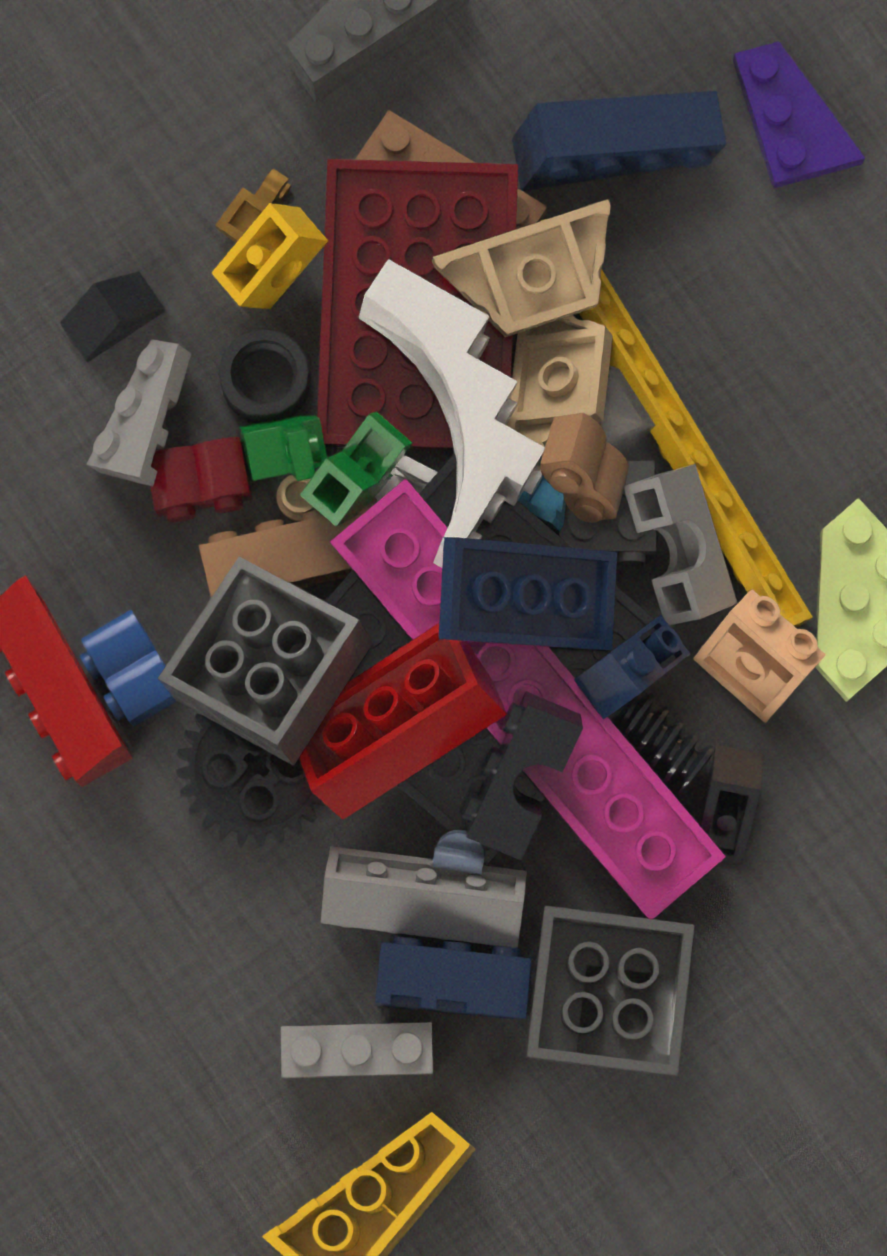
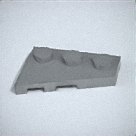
[87,339,191,486]

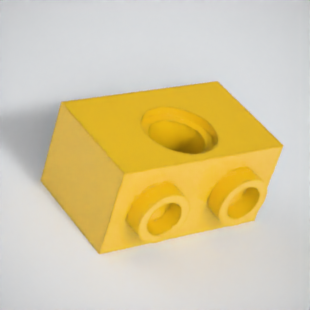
[212,203,328,309]

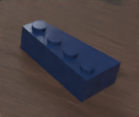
[512,91,727,191]

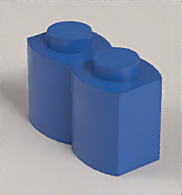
[79,610,177,727]

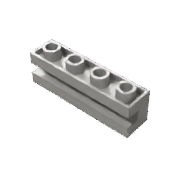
[321,846,527,948]

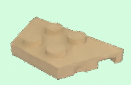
[432,199,611,337]
[506,315,613,447]

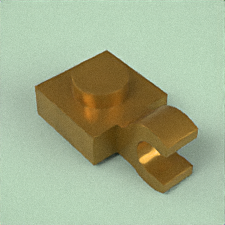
[215,168,291,243]

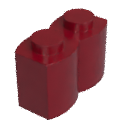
[150,437,253,522]

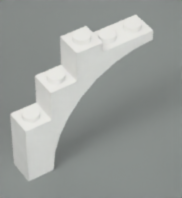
[359,259,545,568]

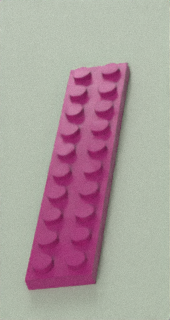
[330,478,726,919]

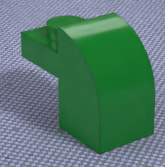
[300,411,413,527]
[239,416,327,481]

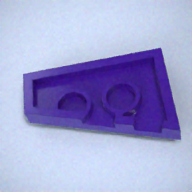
[733,41,865,189]

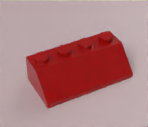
[0,575,133,787]
[299,623,507,820]

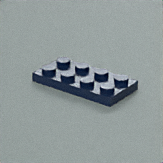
[439,537,617,650]

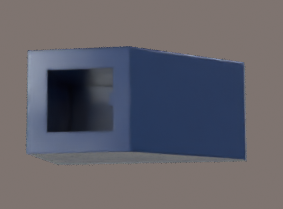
[574,615,690,720]

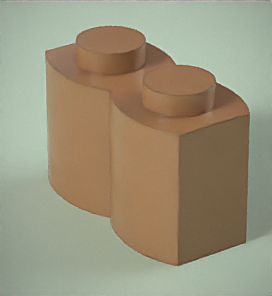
[540,413,629,523]

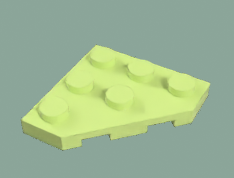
[815,498,887,702]

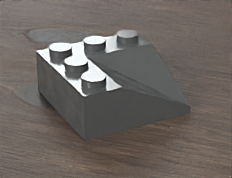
[158,557,373,766]
[525,906,694,1076]

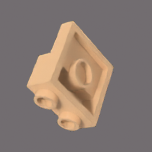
[693,589,826,723]

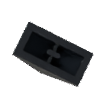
[60,271,166,363]

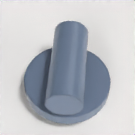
[432,830,485,875]

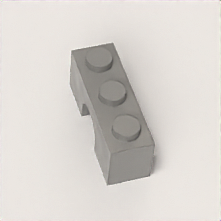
[623,464,737,626]
[281,1022,433,1078]

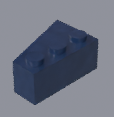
[375,937,531,1021]

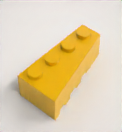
[262,1112,476,1256]

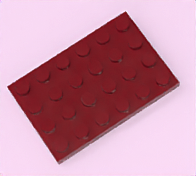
[317,159,519,450]

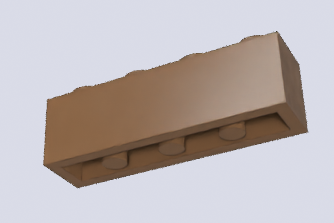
[199,497,378,598]

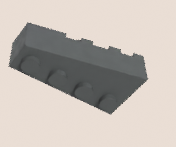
[287,0,469,102]

